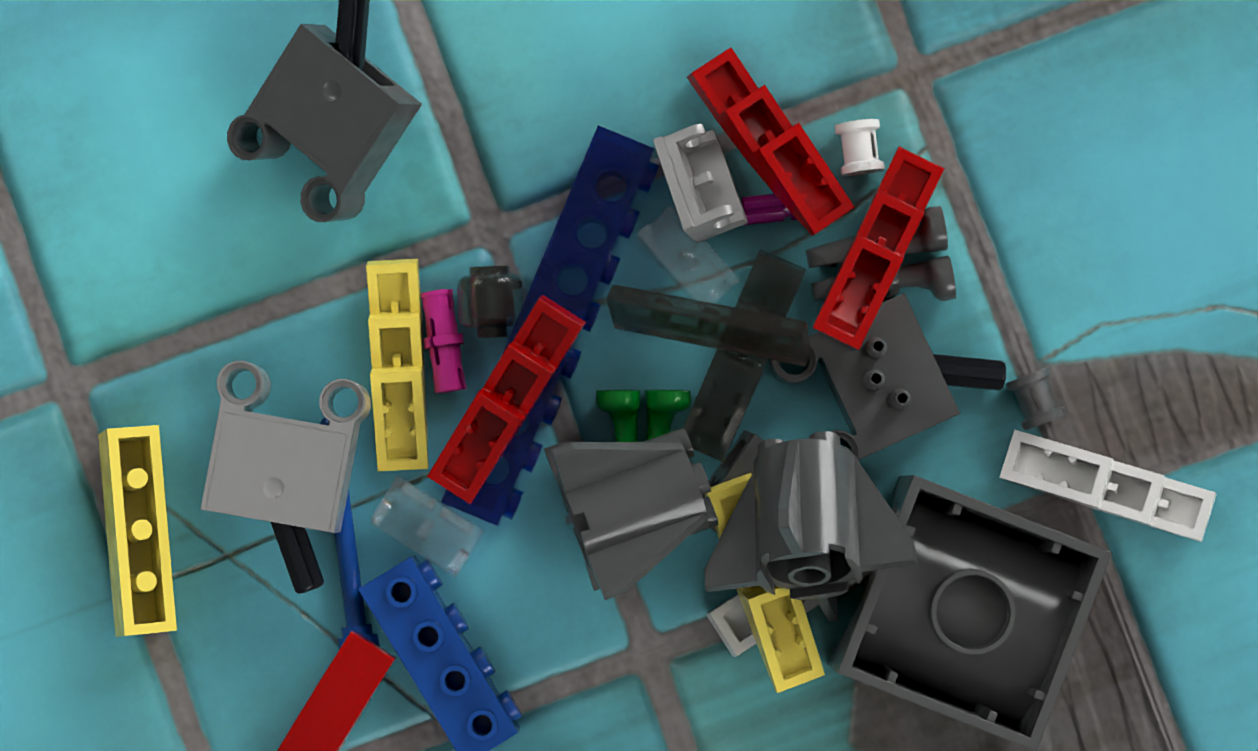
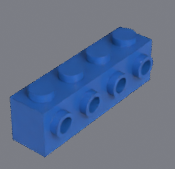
[358,555,523,751]

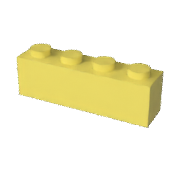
[98,425,177,637]

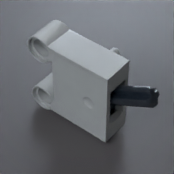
[201,360,371,594]

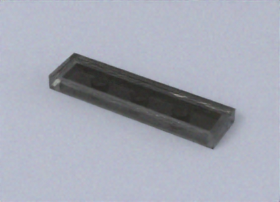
[606,285,811,367]

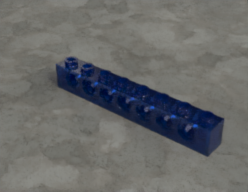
[441,125,660,526]

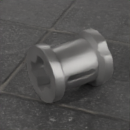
[1005,367,1067,430]

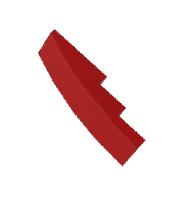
[686,47,855,236]
[812,146,945,350]
[427,295,586,504]
[277,630,396,751]

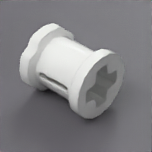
[835,119,885,177]

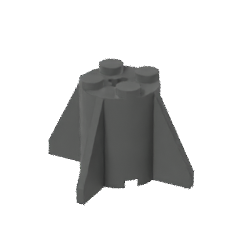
[544,427,719,600]
[705,431,916,622]

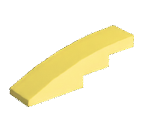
[366,259,429,471]
[704,473,825,693]

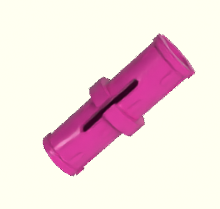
[420,289,467,394]

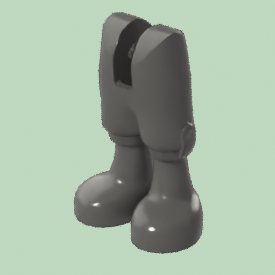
[806,206,956,302]

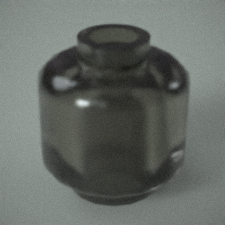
[457,266,524,338]

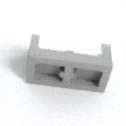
[653,124,748,243]

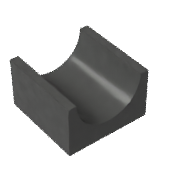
[827,475,1112,751]

